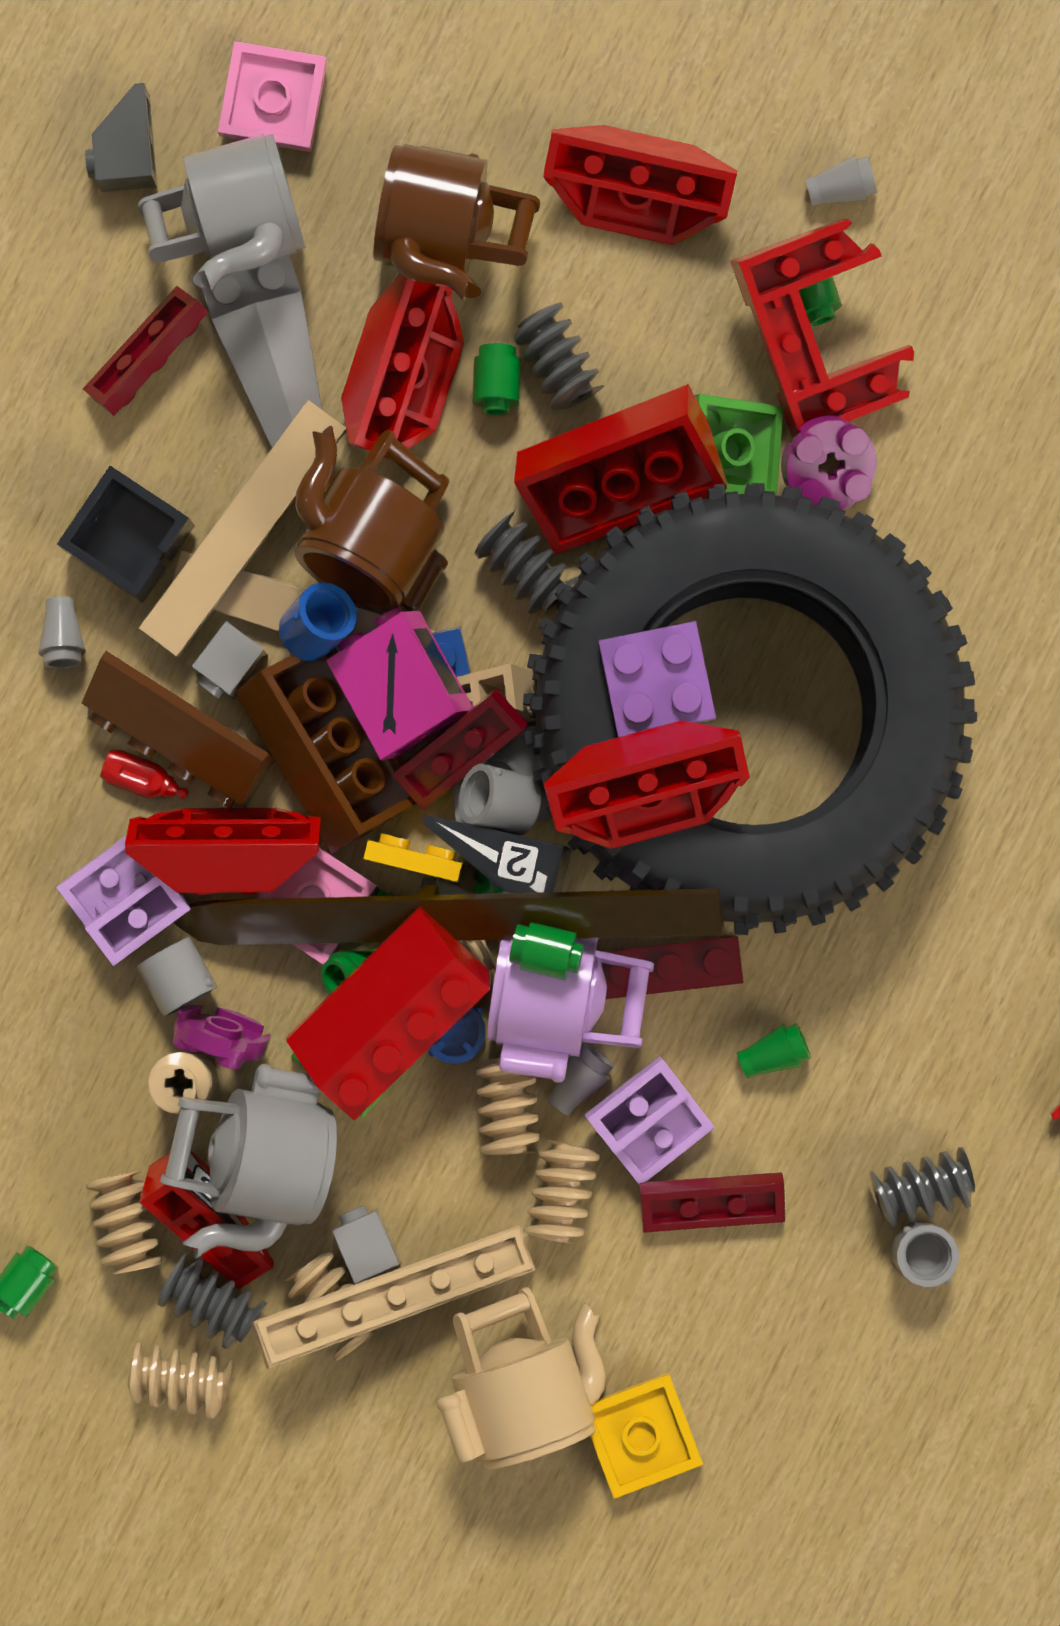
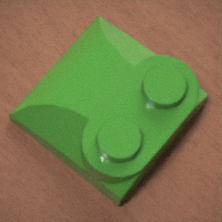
[695,394,783,495]

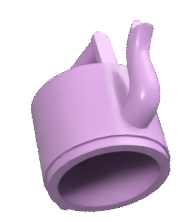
[487,889,654,1083]

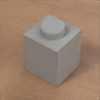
[192,621,268,699]
[332,1205,401,1284]

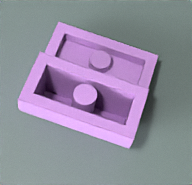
[56,834,191,966]
[585,1056,715,1185]

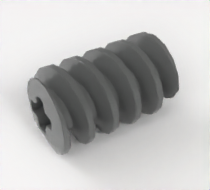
[514,302,604,411]
[475,511,578,614]
[870,1147,975,1228]
[157,1251,267,1349]

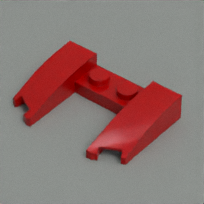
[730,219,914,438]

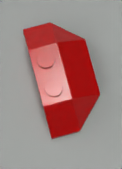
[543,125,738,245]
[341,273,464,460]
[544,720,750,849]
[125,808,321,895]

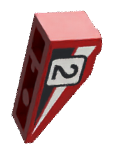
[139,1151,274,1289]

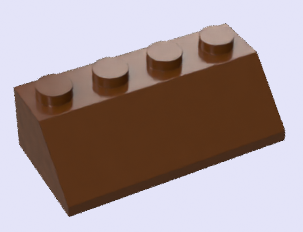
[234,648,417,854]
[81,651,275,809]

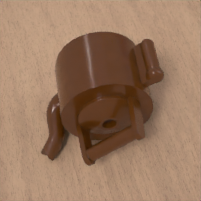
[373,144,540,301]
[295,426,449,612]

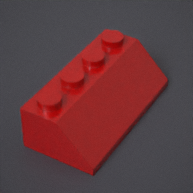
[514,384,728,554]
[286,906,490,1121]

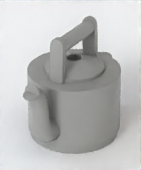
[138,134,306,289]
[160,1064,337,1259]

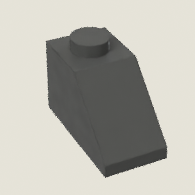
[85,83,157,192]

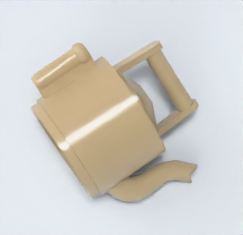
[437,1287,606,1469]

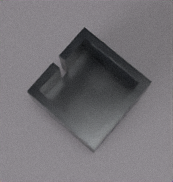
[57,466,195,603]

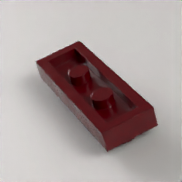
[83,286,209,416]
[392,688,528,810]
[601,936,744,1000]
[640,1172,785,1233]

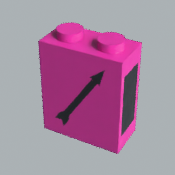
[326,608,473,760]

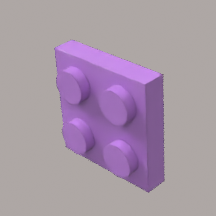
[598,621,716,737]

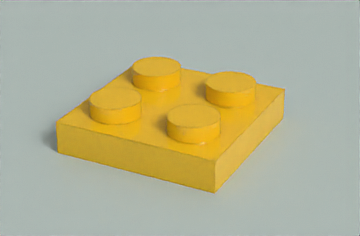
[363,833,465,882]
[590,1372,703,1499]

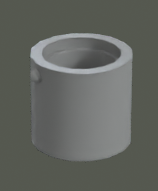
[459,764,541,836]
[136,937,218,1017]
[891,1221,959,1287]

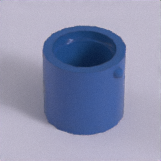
[279,582,358,661]
[428,1007,486,1064]

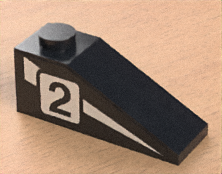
[423,815,572,893]

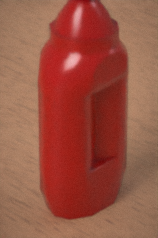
[100,750,188,799]

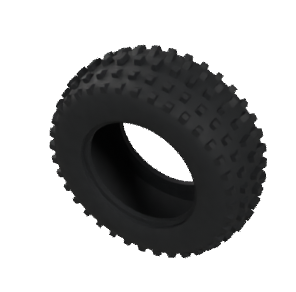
[523,483,977,935]

